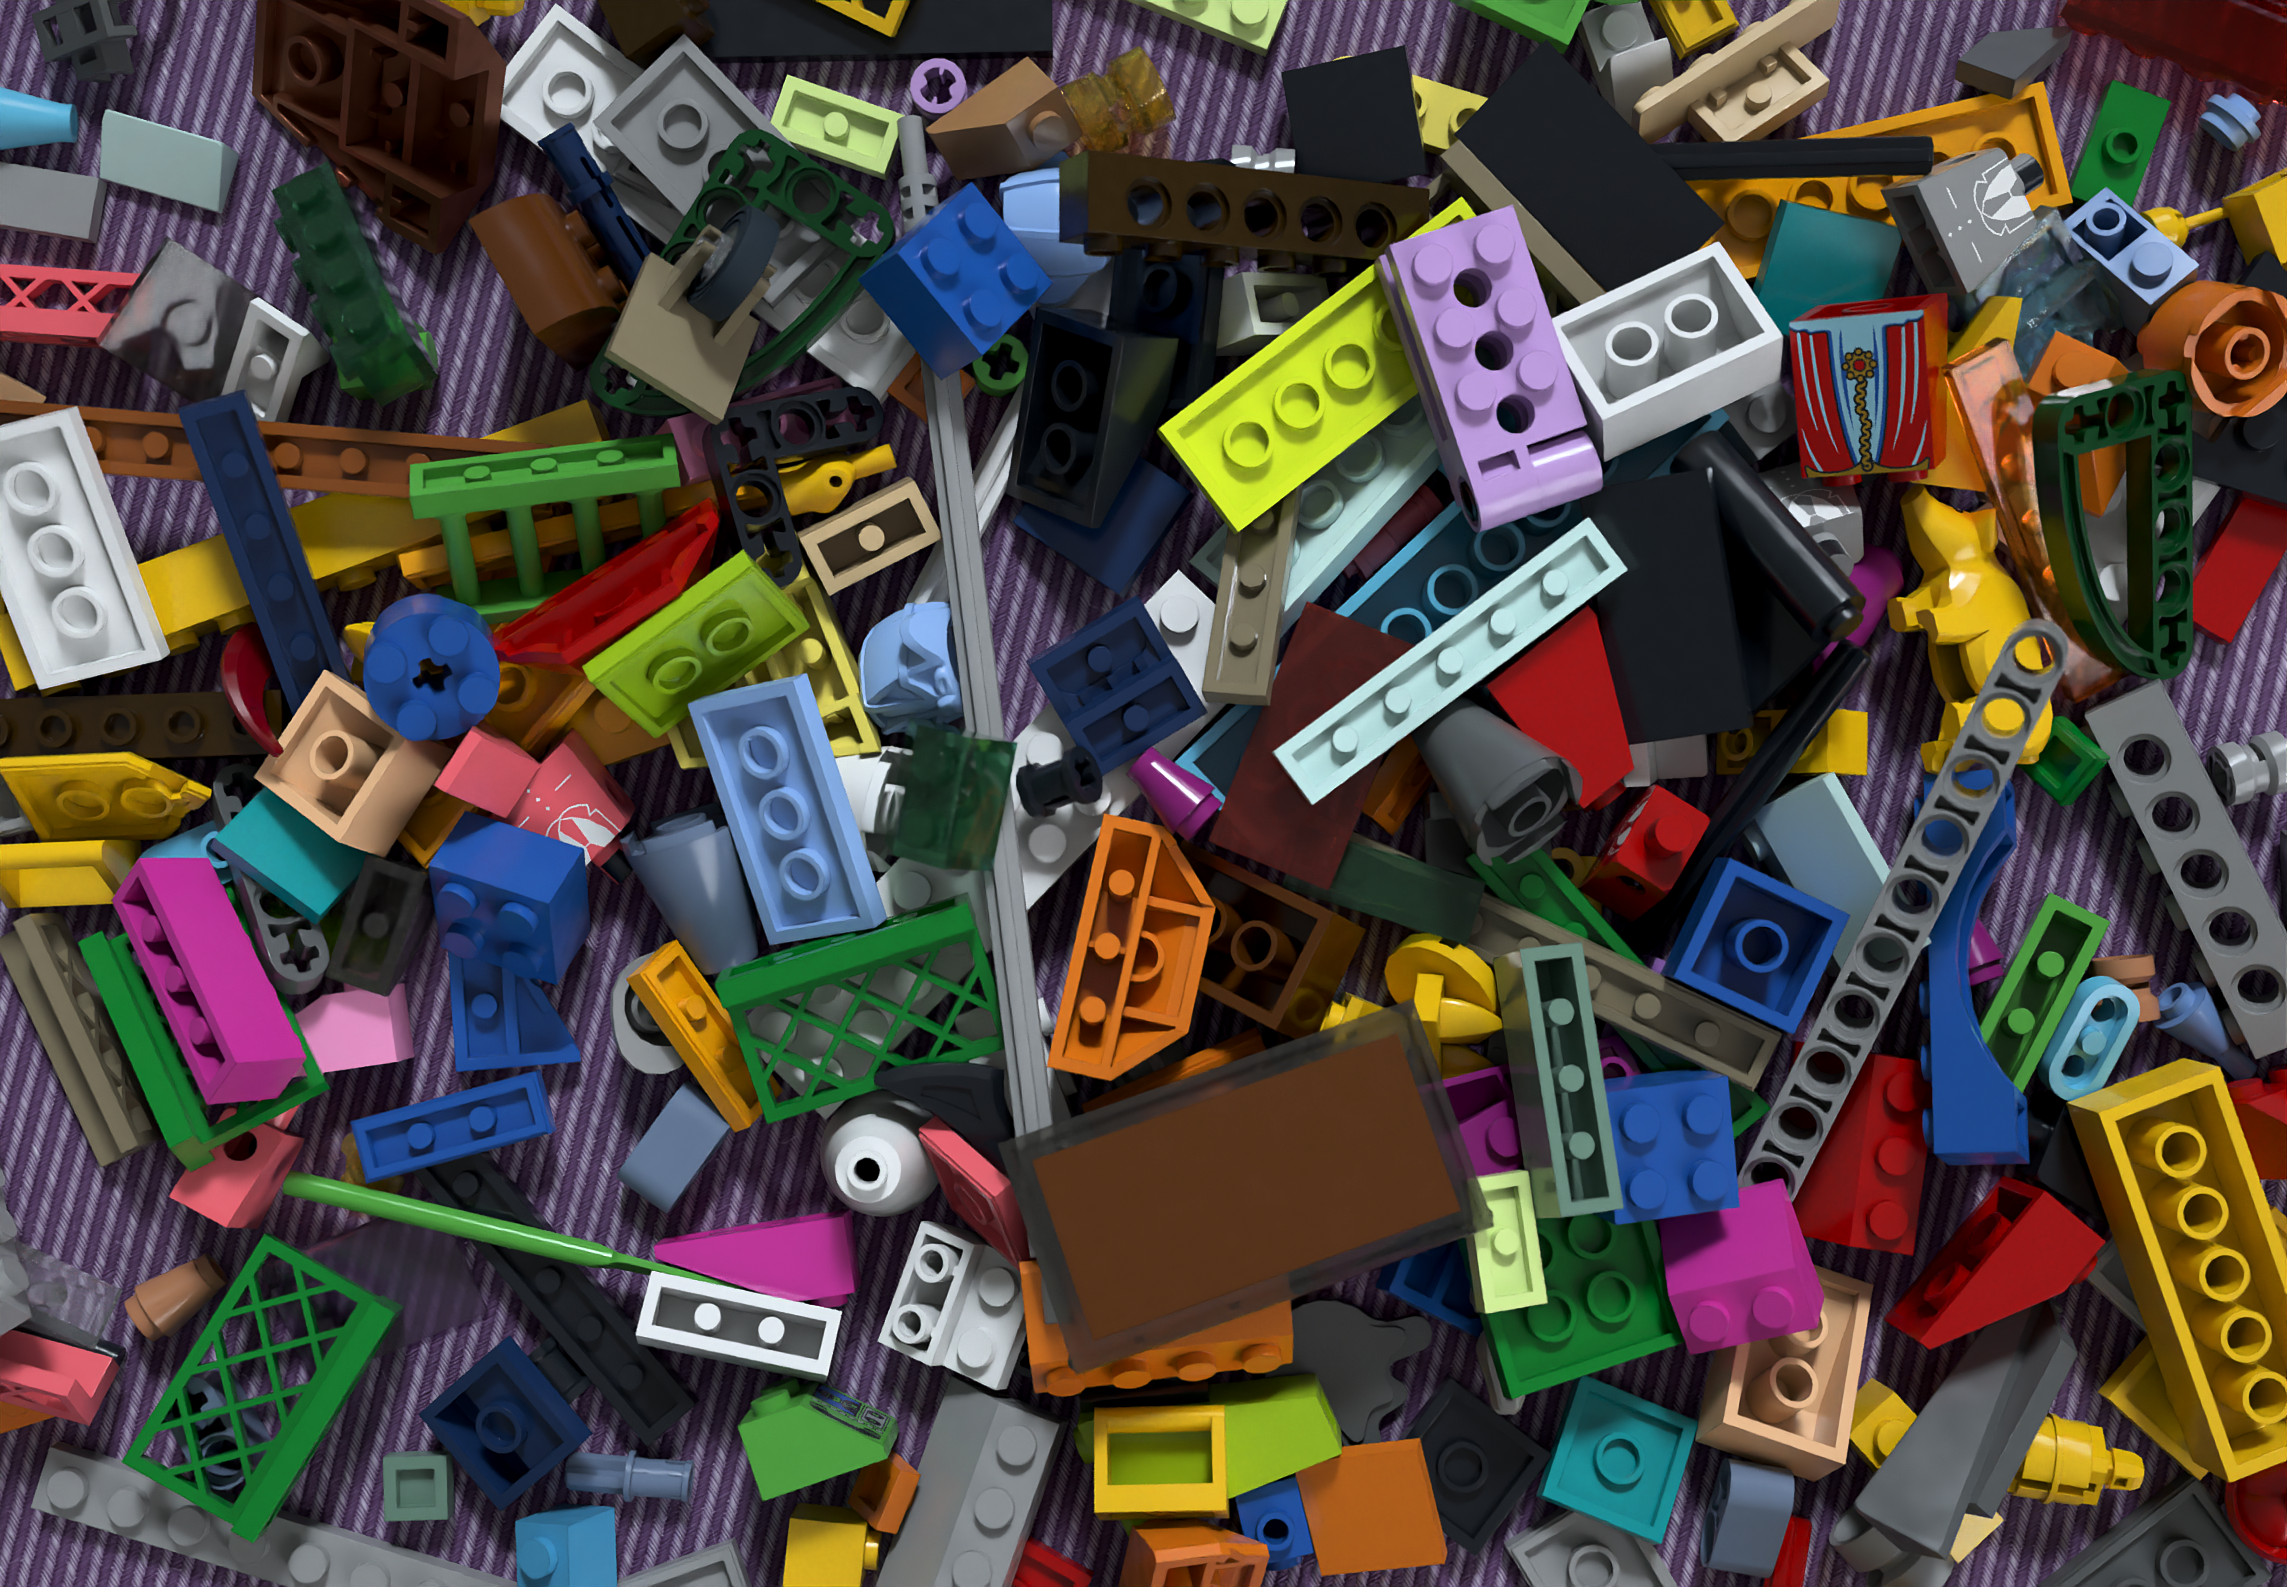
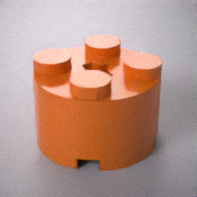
[2136,280,2287,417]

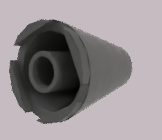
[1410,695,1583,865]

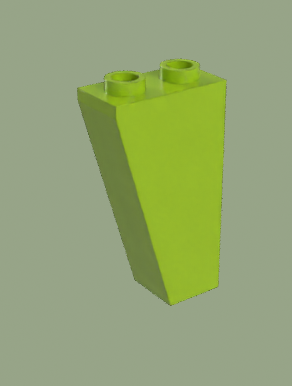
[1073,1373,1342,1537]

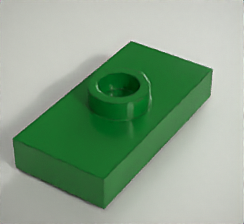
[2069,80,2171,208]

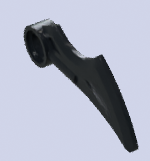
[874,1062,1064,1213]

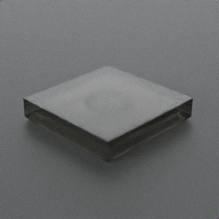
[95,236,281,403]

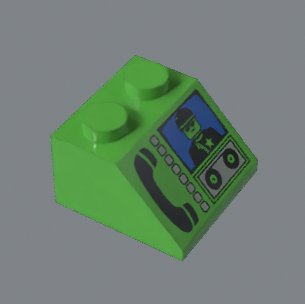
[738,1377,900,1501]

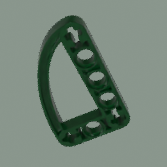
[590,129,896,419]
[2032,369,2193,680]

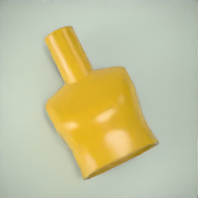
[778,443,897,516]

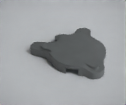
[1264,1297,1432,1446]

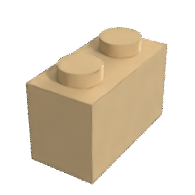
[796,476,942,596]

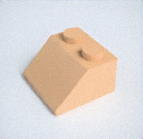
[254,669,454,858]

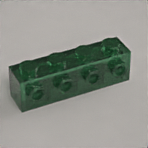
[271,162,439,407]

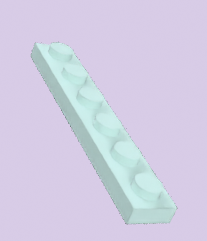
[1272,517,1628,805]

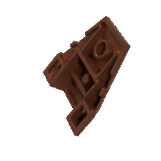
[252,0,507,255]

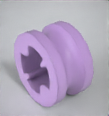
[910,58,968,122]

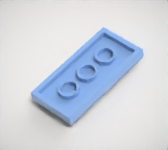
[687,673,888,945]

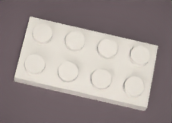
[0,406,170,690]

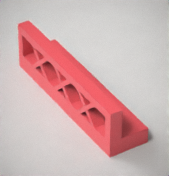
[0,264,155,352]
[0,1330,120,1426]

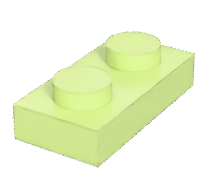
[770,75,905,181]
[1458,1170,1548,1314]

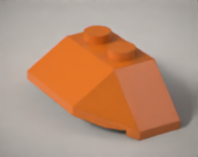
[1046,813,1216,1082]
[1118,1518,1270,1587]

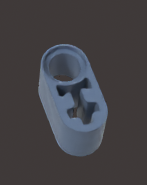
[616,1080,732,1215]
[163,1368,271,1490]
[1700,1458,1795,1578]

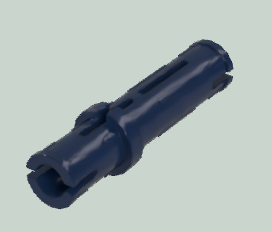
[537,121,650,292]

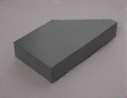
[1954,26,2073,100]

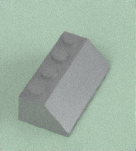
[876,1375,1070,1587]

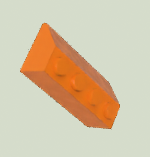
[1019,1257,1294,1397]

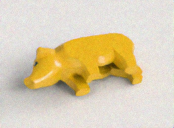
[1887,484,2053,775]

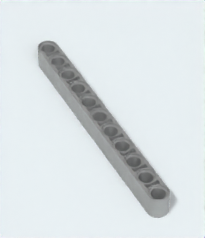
[1737,618,2069,1203]

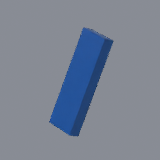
[350,1069,557,1183]

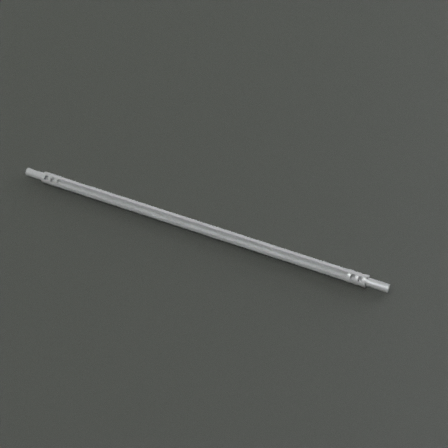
[897,115,1071,1324]

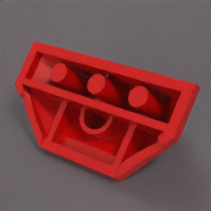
[493,496,719,678]

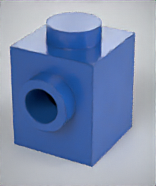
[1235,1473,1314,1571]

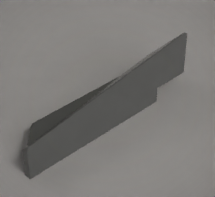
[1854,1297,2078,1560]

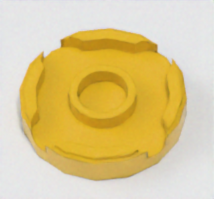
[1384,933,1502,1044]

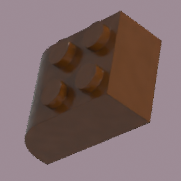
[468,193,630,372]
[1179,840,1366,1045]

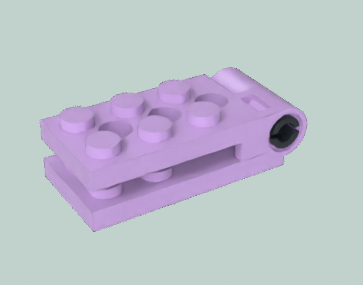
[1374,205,1603,533]

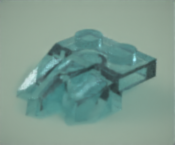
[1950,205,2124,380]

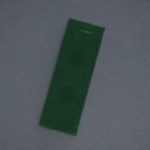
[1282,825,1487,945]

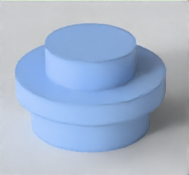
[2199,93,2261,152]

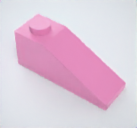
[293,974,415,1077]

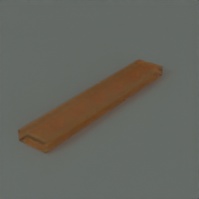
[1940,337,2128,703]

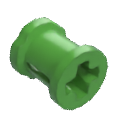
[971,334,1028,398]

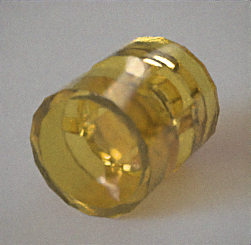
[1060,46,1176,153]

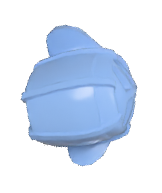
[999,151,1111,308]
[858,602,964,735]

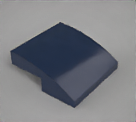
[1012,456,1194,598]
[1026,595,1208,776]

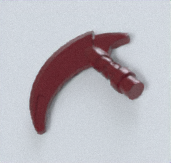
[220,622,284,758]

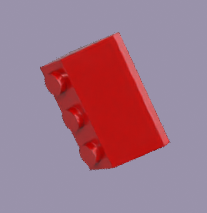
[1774,1041,1933,1256]

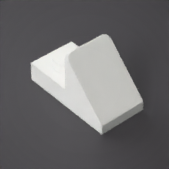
[1577,1,1673,126]
[221,297,330,423]

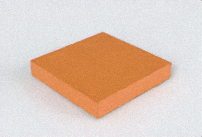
[1295,1438,1448,1576]

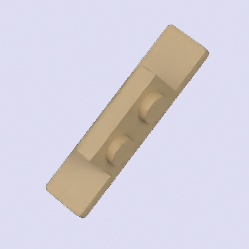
[1631,0,1840,143]

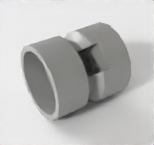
[1829,1504,1954,1587]

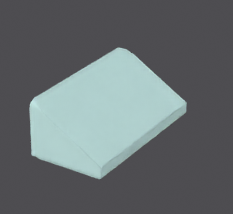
[100,109,239,214]

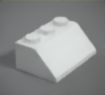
[1552,241,1783,462]

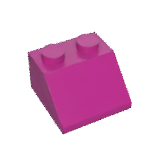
[1658,1178,1825,1355]

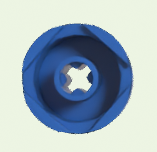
[363,593,500,741]

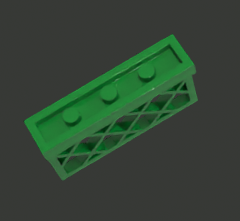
[77,882,331,1172]
[715,892,1004,1124]
[122,1233,404,1544]

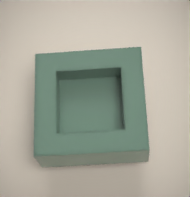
[383,1450,455,1522]

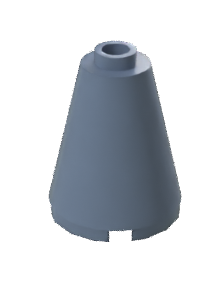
[619,802,759,982]

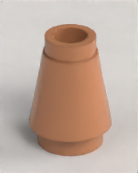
[124,1253,228,1342]

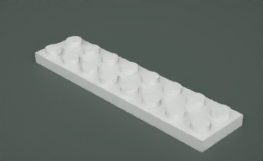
[500,3,917,405]

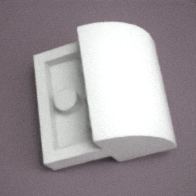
[878,1221,1027,1390]

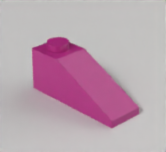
[654,1208,862,1308]

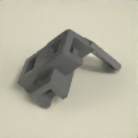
[32,0,138,83]

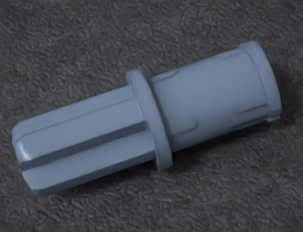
[564,1450,695,1502]

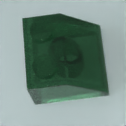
[885,717,1017,871]

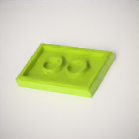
[582,550,811,739]

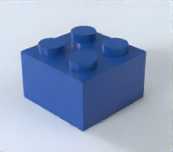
[858,182,1053,380]
[428,811,591,985]
[1661,858,1851,1034]
[1591,1067,1740,1225]

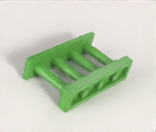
[409,433,681,625]

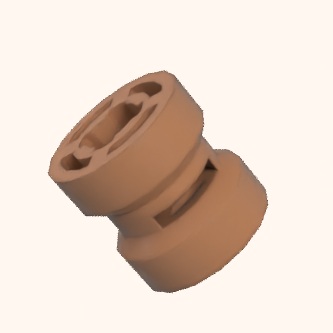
[2087,954,2161,1023]

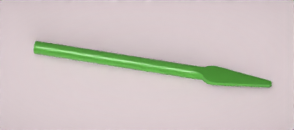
[283,1170,740,1289]

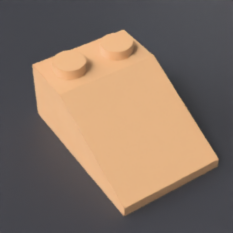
[1695,1264,1873,1482]

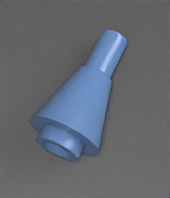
[2153,981,2257,1081]

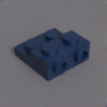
[418,1335,593,1512]

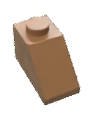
[925,56,1084,180]

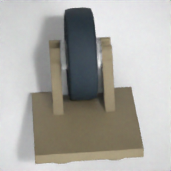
[604,205,780,425]

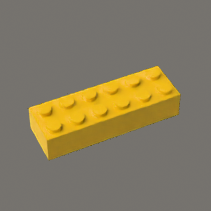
[2066,1058,2287,1483]

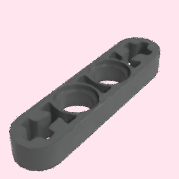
[209,763,330,995]

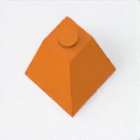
[1990,331,2130,519]

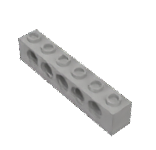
[2079,678,2287,1059]

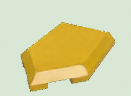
[0,752,212,843]

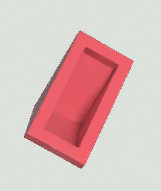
[434,719,541,818]

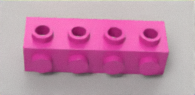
[112,858,307,1104]

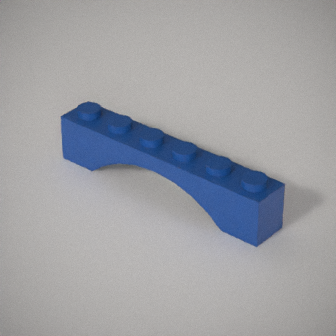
[1914,769,2029,1165]

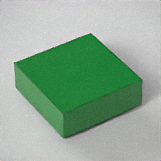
[2016,716,2111,806]

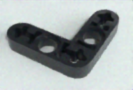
[702,387,884,590]

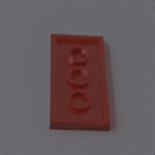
[1208,601,1415,891]

